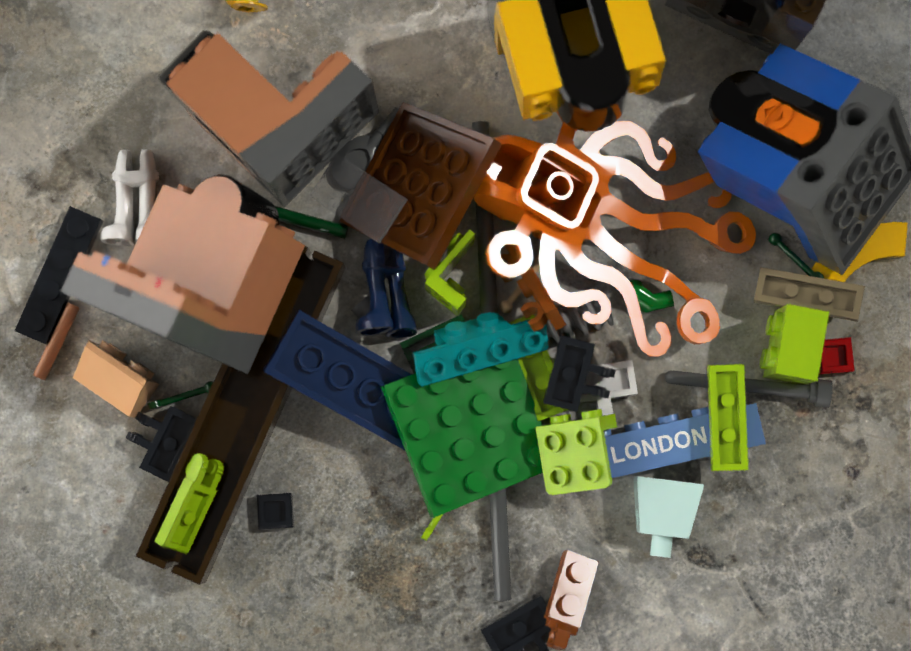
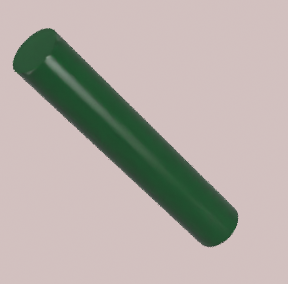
[268,205,349,239]

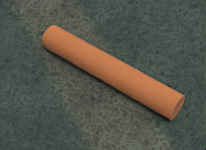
[33,302,80,380]

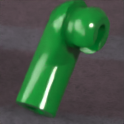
[630,279,674,312]

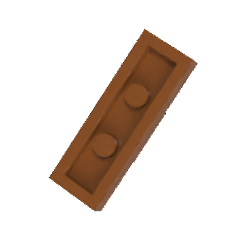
[500,244,566,331]

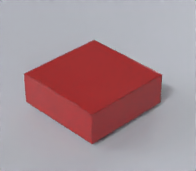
[819,337,855,375]

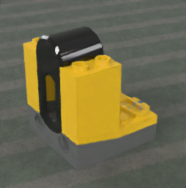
[487,0,666,132]

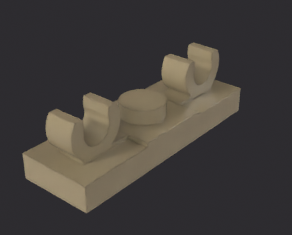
[754,267,865,322]

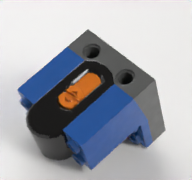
[698,43,911,275]

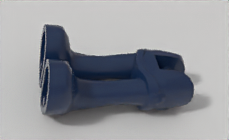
[355,239,417,338]

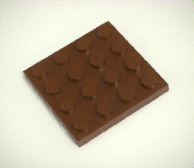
[339,102,502,270]

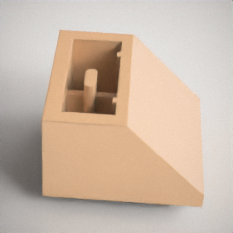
[73,340,159,418]

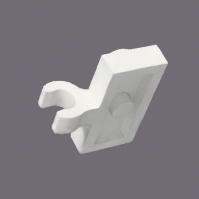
[580,360,638,415]

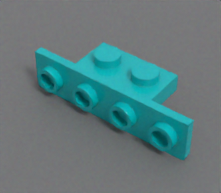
[413,312,549,386]

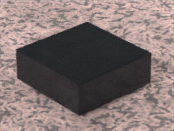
[257,493,294,530]

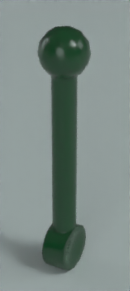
[768,233,824,278]
[147,381,213,410]

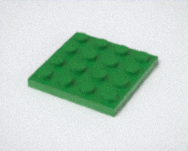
[381,359,543,518]

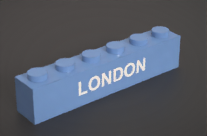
[604,403,766,478]

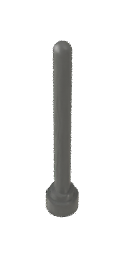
[665,370,832,408]

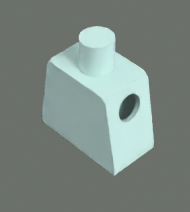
[634,476,704,558]

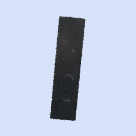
[14,206,104,345]

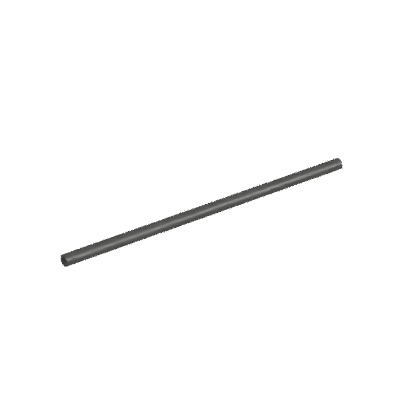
[472,121,511,601]

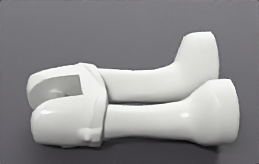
[101,149,159,246]

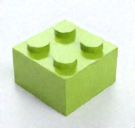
[760,304,829,385]

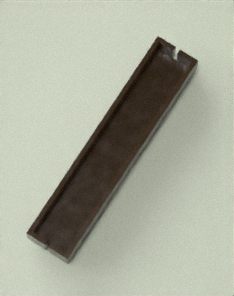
[135,246,346,585]

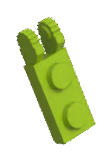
[154,453,224,554]

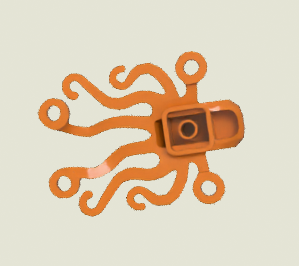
[474,111,756,357]

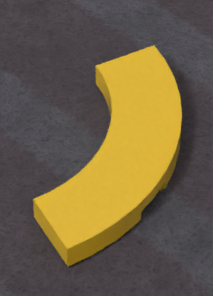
[807,222,908,318]

